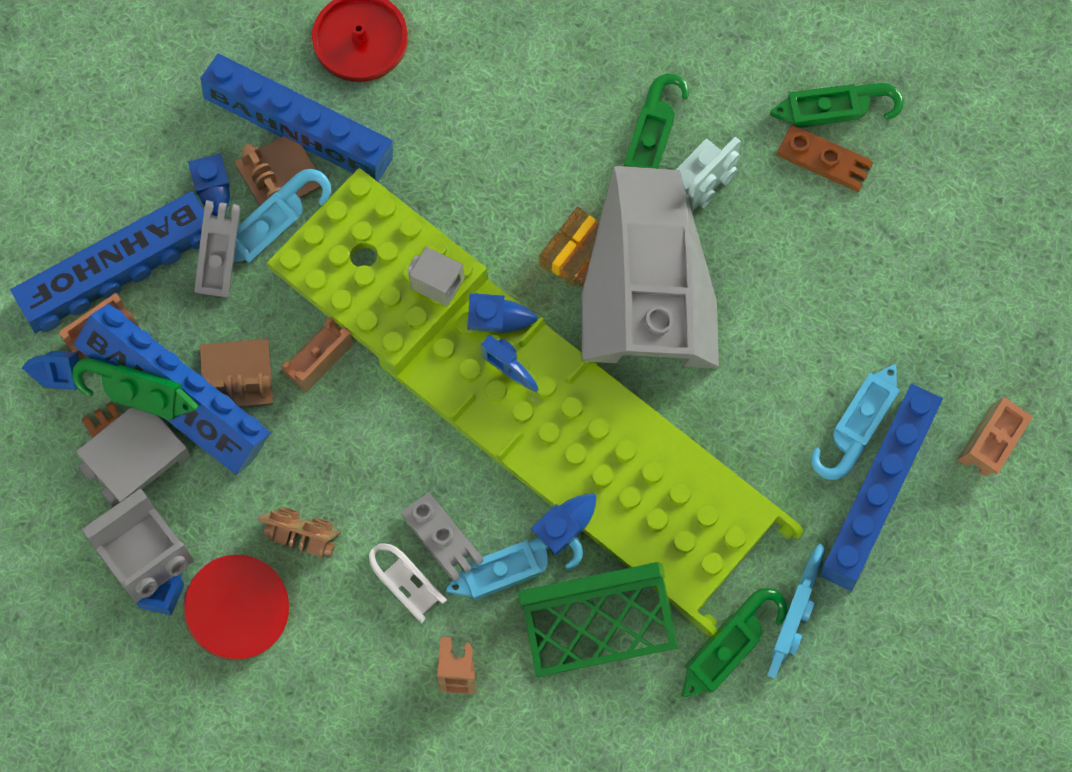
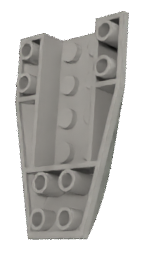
[581,166,719,369]

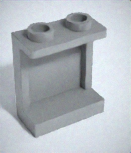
[76,407,191,507]
[82,488,194,604]

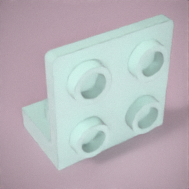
[676,137,741,212]

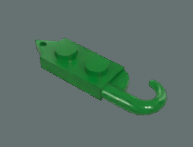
[623,73,689,169]
[770,83,904,127]
[72,358,199,420]
[681,588,787,697]

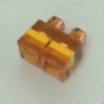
[539,206,599,288]

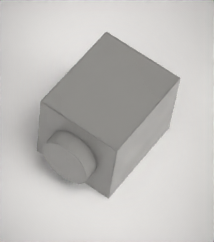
[407,247,465,307]

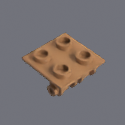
[234,136,321,206]
[200,338,273,407]
[258,507,341,558]

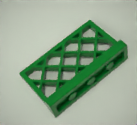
[518,562,678,677]

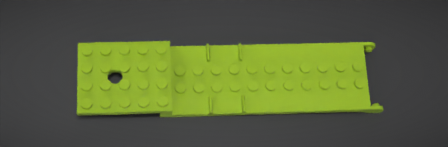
[267,168,804,638]

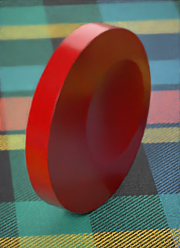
[312,0,408,82]
[183,555,289,660]

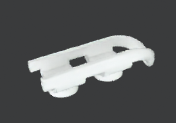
[369,543,447,624]

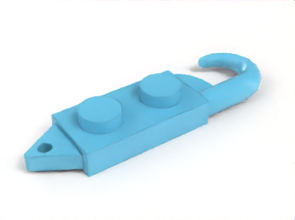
[234,169,331,263]
[811,364,900,480]
[446,537,583,601]
[767,544,825,679]

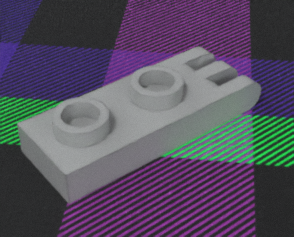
[194,201,241,298]
[400,492,483,582]

